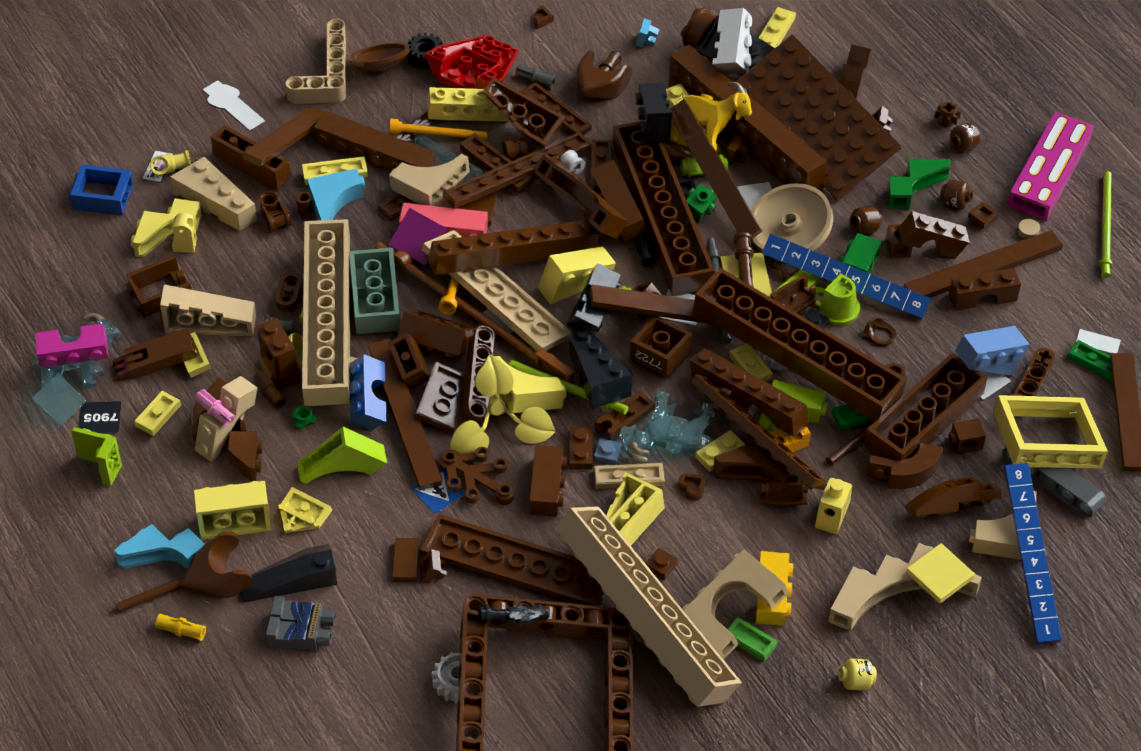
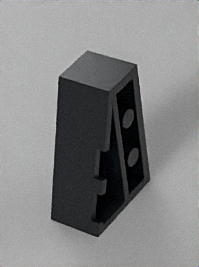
[635,83,672,143]

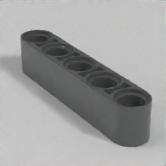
[1002,436,1107,517]

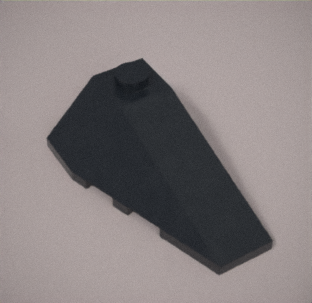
[241,544,337,603]

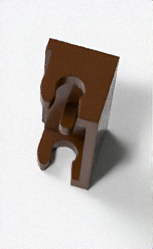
[770,274,816,314]

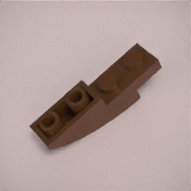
[906,476,1002,518]

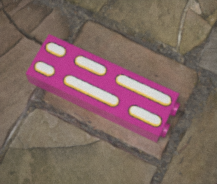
[1007,112,1094,221]

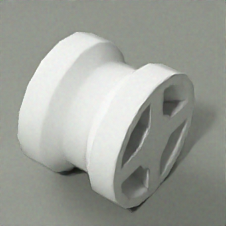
[559,150,585,175]

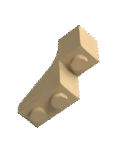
[195,376,257,462]

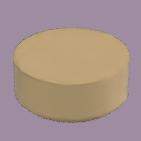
[1018,219,1040,239]

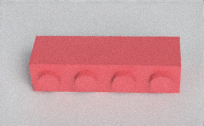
[399,203,488,237]

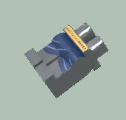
[266,596,336,652]

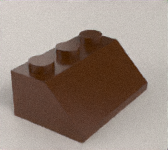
[397,310,476,358]

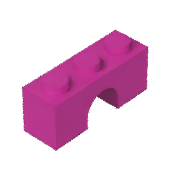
[35,323,109,368]

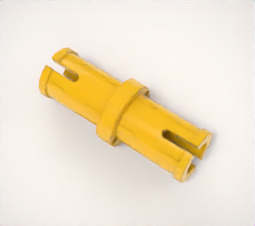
[155,613,206,641]

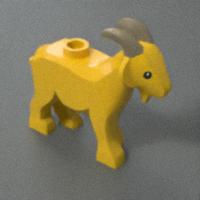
[670,82,752,150]

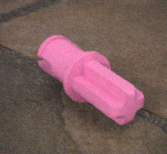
[195,389,235,427]

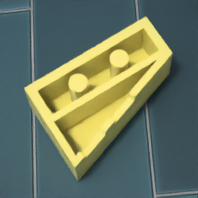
[606,472,665,546]

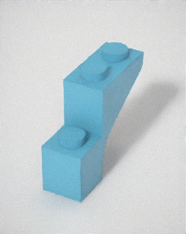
[114,524,204,570]

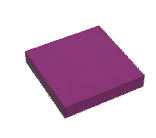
[388,208,448,266]

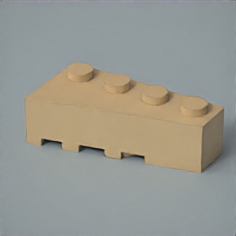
[170,157,257,231]
[160,285,256,336]

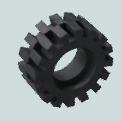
[407,33,443,69]

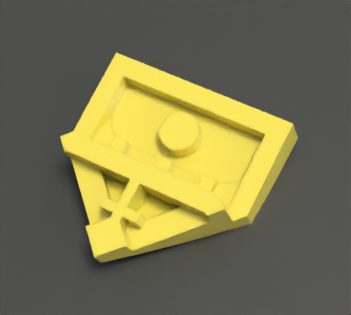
[278,487,332,533]

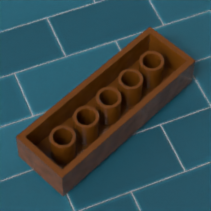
[864,353,988,460]

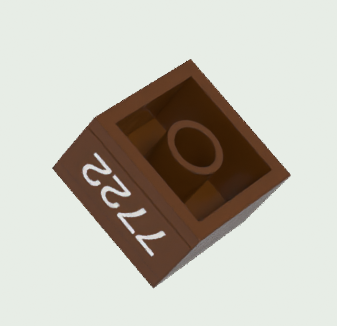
[630,316,692,378]

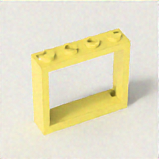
[993,395,1108,469]

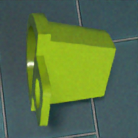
[813,273,860,326]

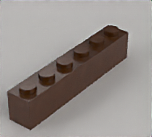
[314,111,436,170]

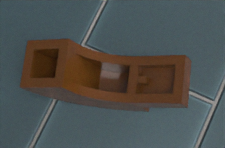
[867,443,943,489]

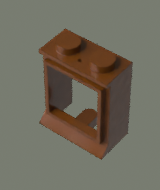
[125,255,192,318]
[256,318,299,390]

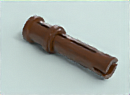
[733,232,754,287]

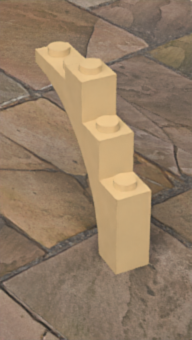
[829,543,982,631]

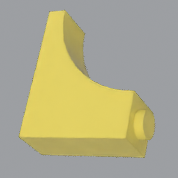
[494,356,567,413]

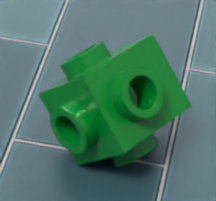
[686,184,717,222]

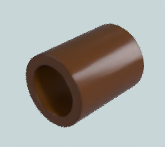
[297,192,313,216]

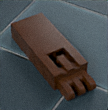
[112,328,197,381]

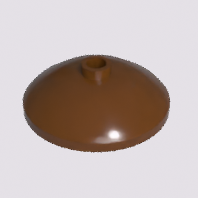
[349,42,410,74]

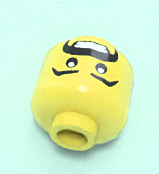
[838,659,877,691]

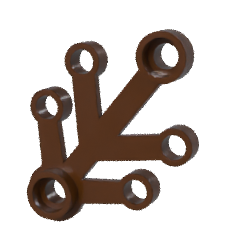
[438,447,514,505]

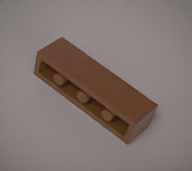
[211,125,291,190]
[590,159,648,242]

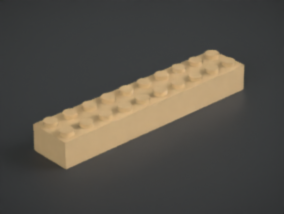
[302,219,350,406]
[555,507,742,707]

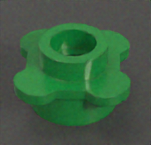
[290,406,317,429]

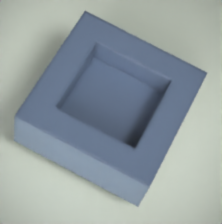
[594,438,622,465]

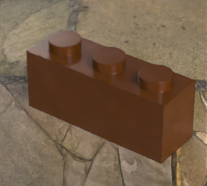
[530,445,567,516]

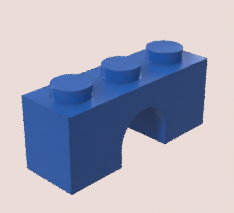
[349,354,386,430]

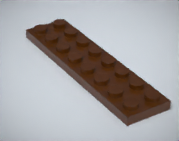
[420,514,605,606]

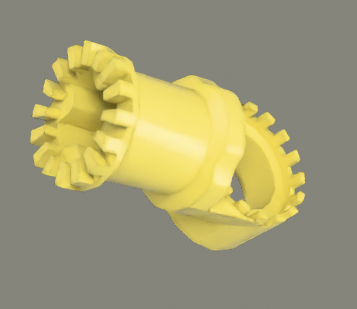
[150,150,191,175]

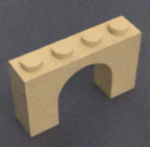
[682,549,789,660]

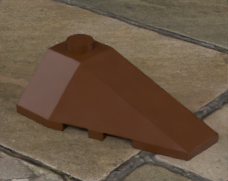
[483,77,565,147]

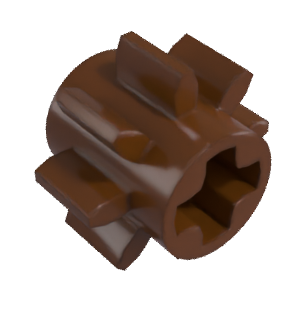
[934,102,961,127]

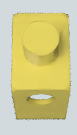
[815,478,852,535]

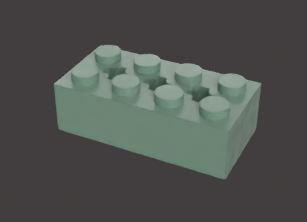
[349,248,400,334]

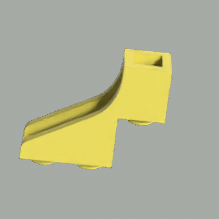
[131,199,202,257]

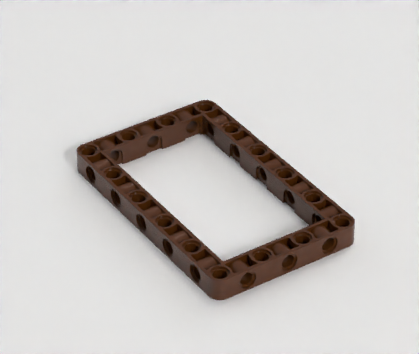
[456,594,634,751]

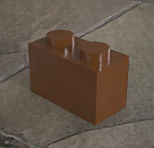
[388,332,430,388]

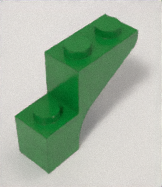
[887,159,951,210]

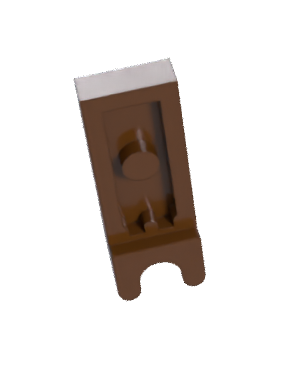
[595,391,656,441]

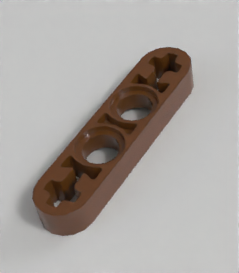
[1013,348,1055,417]

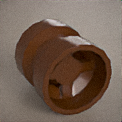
[502,136,529,160]

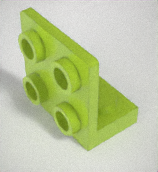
[71,427,122,486]

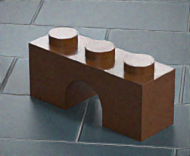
[898,211,970,259]
[949,268,1021,311]

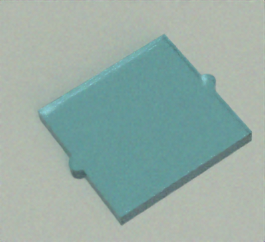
[32,373,86,427]

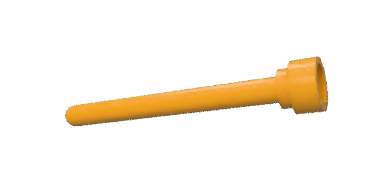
[388,118,488,140]
[438,277,459,315]

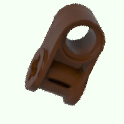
[259,191,291,232]

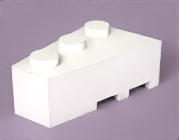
[712,8,752,75]

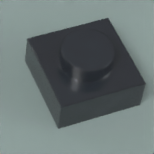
[804,308,830,329]

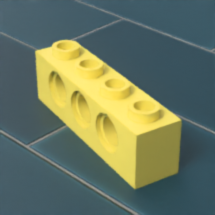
[427,87,510,122]

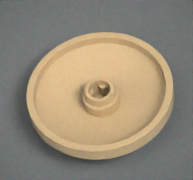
[751,183,833,252]

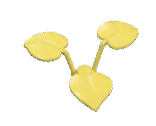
[450,355,555,455]

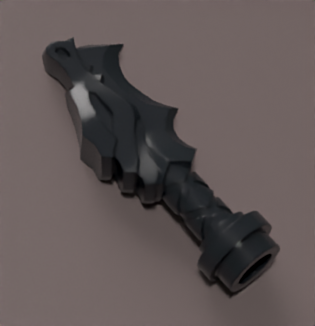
[478,602,550,627]

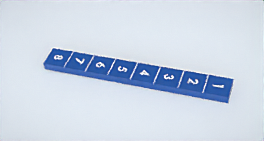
[762,234,931,319]
[1004,463,1062,645]

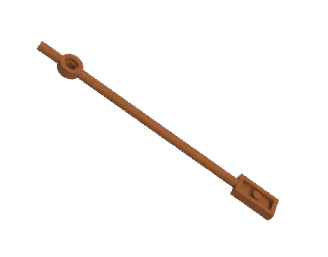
[375,242,574,384]

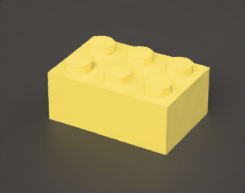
[194,481,271,540]

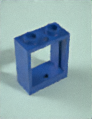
[69,164,134,215]

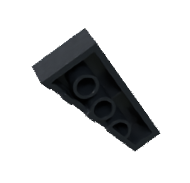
[569,329,632,409]

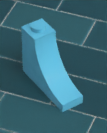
[307,168,365,221]

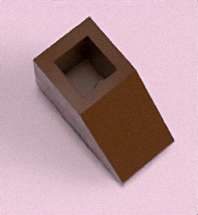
[228,431,263,482]

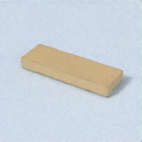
[594,463,665,489]

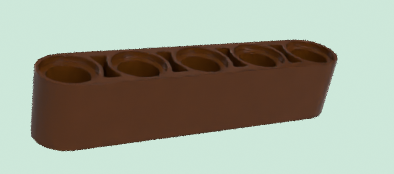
[461,326,495,425]

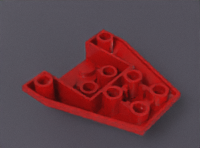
[425,35,519,89]

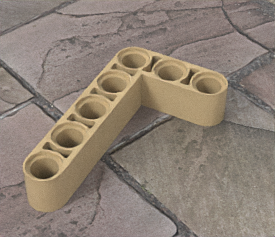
[286,19,346,104]

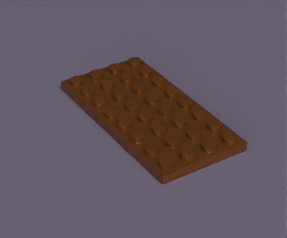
[735,34,901,202]

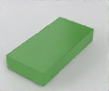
[728,617,778,662]

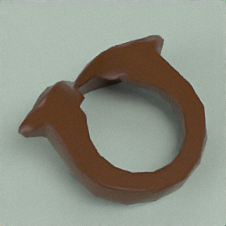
[770,259,800,281]
[862,317,897,346]

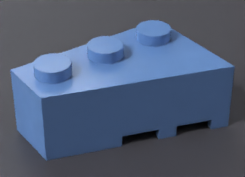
[955,326,1030,375]

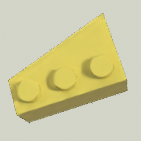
[538,246,616,305]

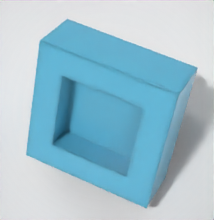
[635,19,659,48]

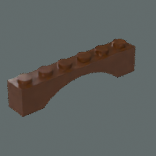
[533,154,628,239]
[690,348,808,437]

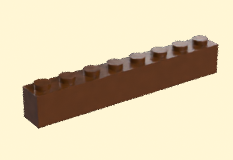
[428,220,599,275]

